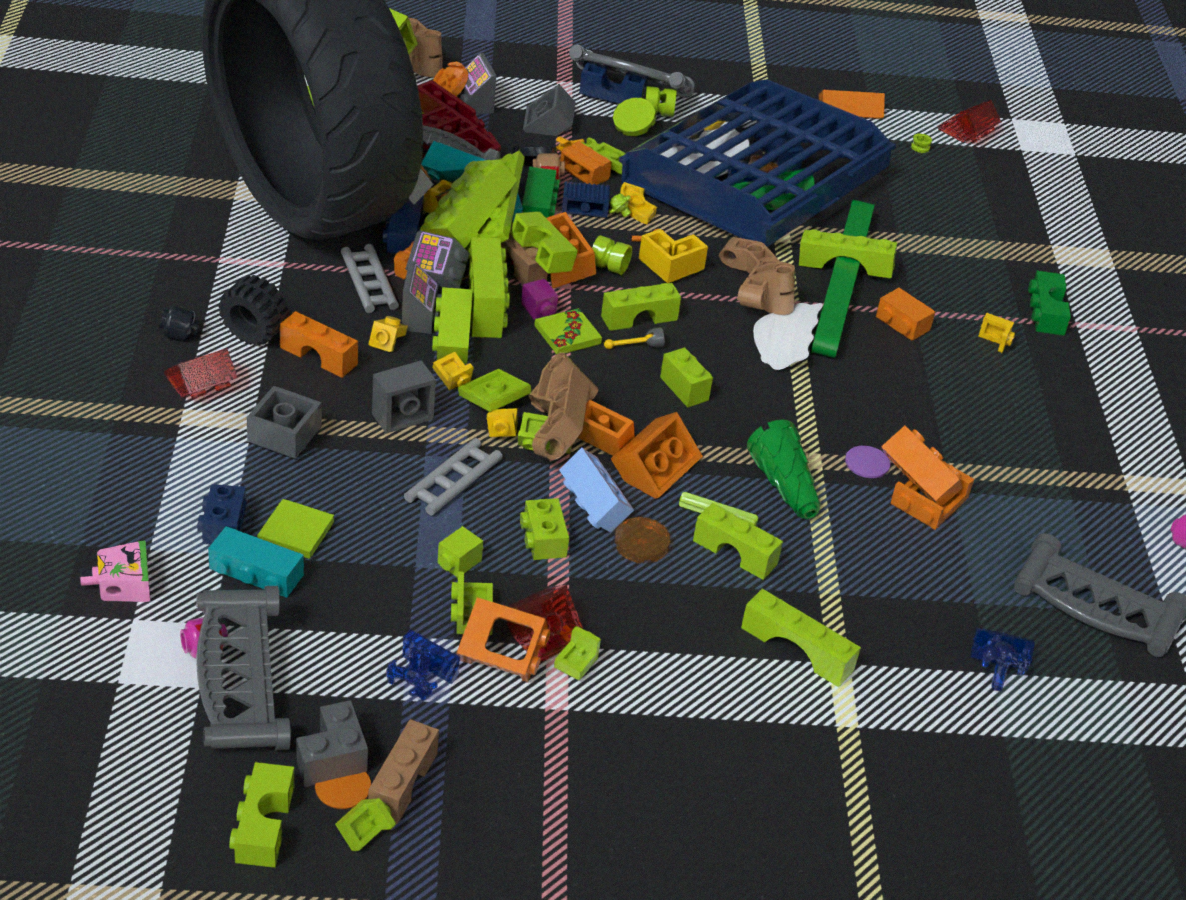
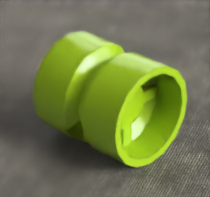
[645,86,676,117]
[592,235,632,275]

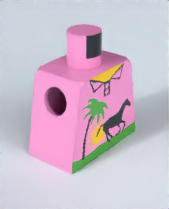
[80,541,150,602]

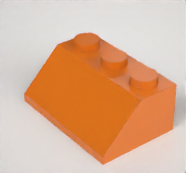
[611,412,703,499]

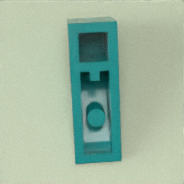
[421,141,485,181]

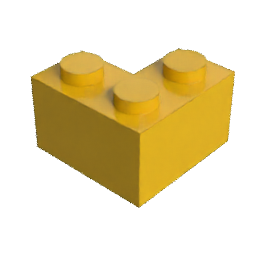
[639,229,708,283]

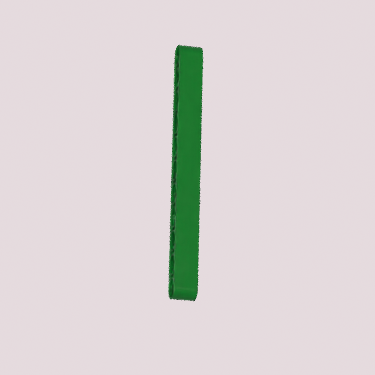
[811,200,875,358]

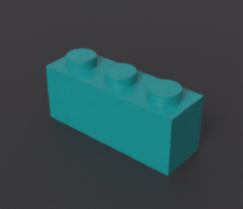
[208,526,304,598]

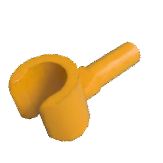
[556,136,584,151]

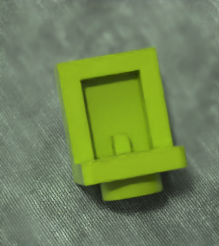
[554,626,601,681]
[335,798,396,851]

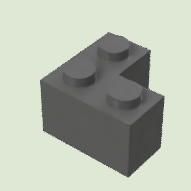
[296,700,368,787]

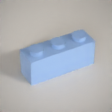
[559,448,634,533]

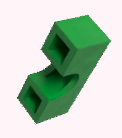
[1028,271,1071,335]

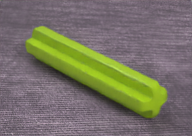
[679,492,758,526]

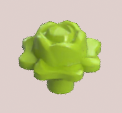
[609,193,631,217]

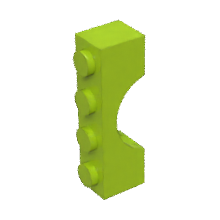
[799,230,897,278]
[741,589,861,687]

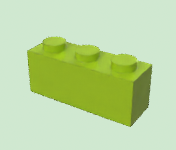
[432,287,472,364]

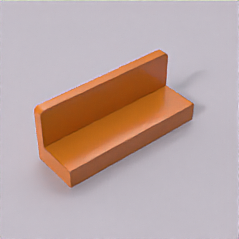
[819,90,885,119]

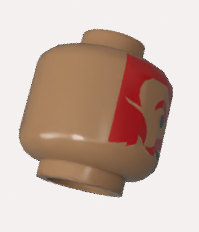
[533,153,565,180]

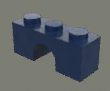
[579,62,648,103]

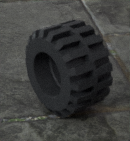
[218,275,290,346]

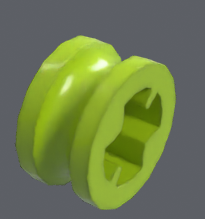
[911,133,932,153]

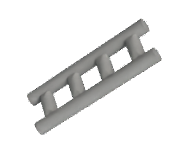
[341,244,399,313]
[404,438,502,516]

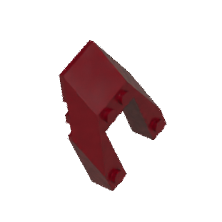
[417,80,501,158]

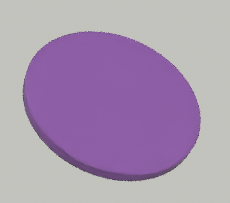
[845,446,890,478]

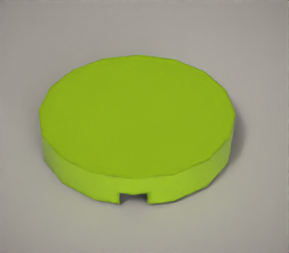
[613,98,656,136]

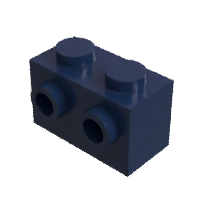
[197,484,246,545]

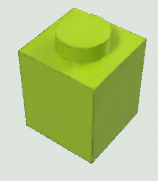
[437,526,483,578]

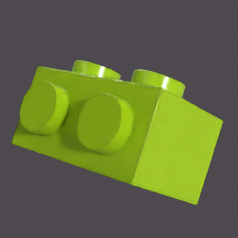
[660,348,713,408]
[520,498,569,560]

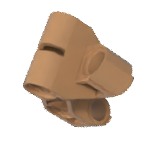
[409,18,443,77]
[719,237,795,315]
[529,352,598,460]

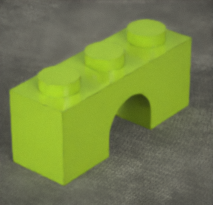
[510,212,578,273]
[601,283,681,331]
[693,503,783,580]
[229,762,294,868]

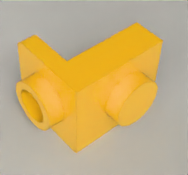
[978,313,1015,353]
[369,316,408,352]
[432,352,474,391]
[487,409,518,437]

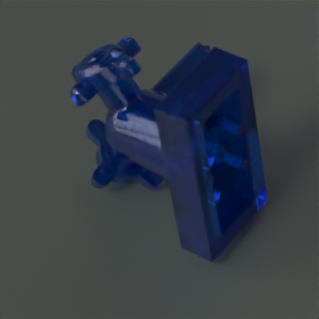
[970,627,1035,691]
[386,629,460,700]

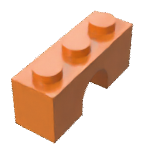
[280,311,358,378]

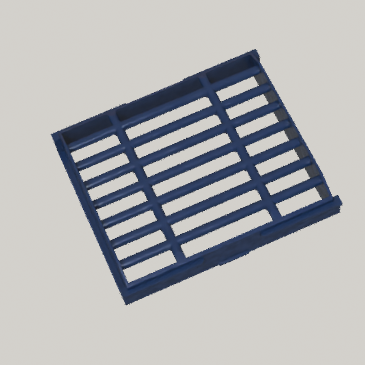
[619,79,896,247]

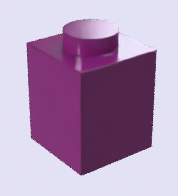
[521,279,558,320]

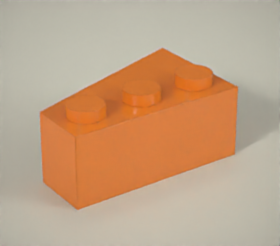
[546,212,596,289]

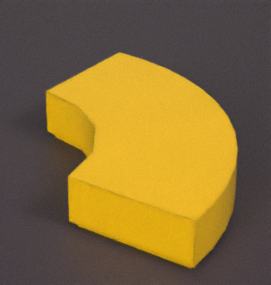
[620,182,657,225]

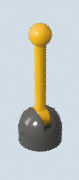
[604,327,665,349]

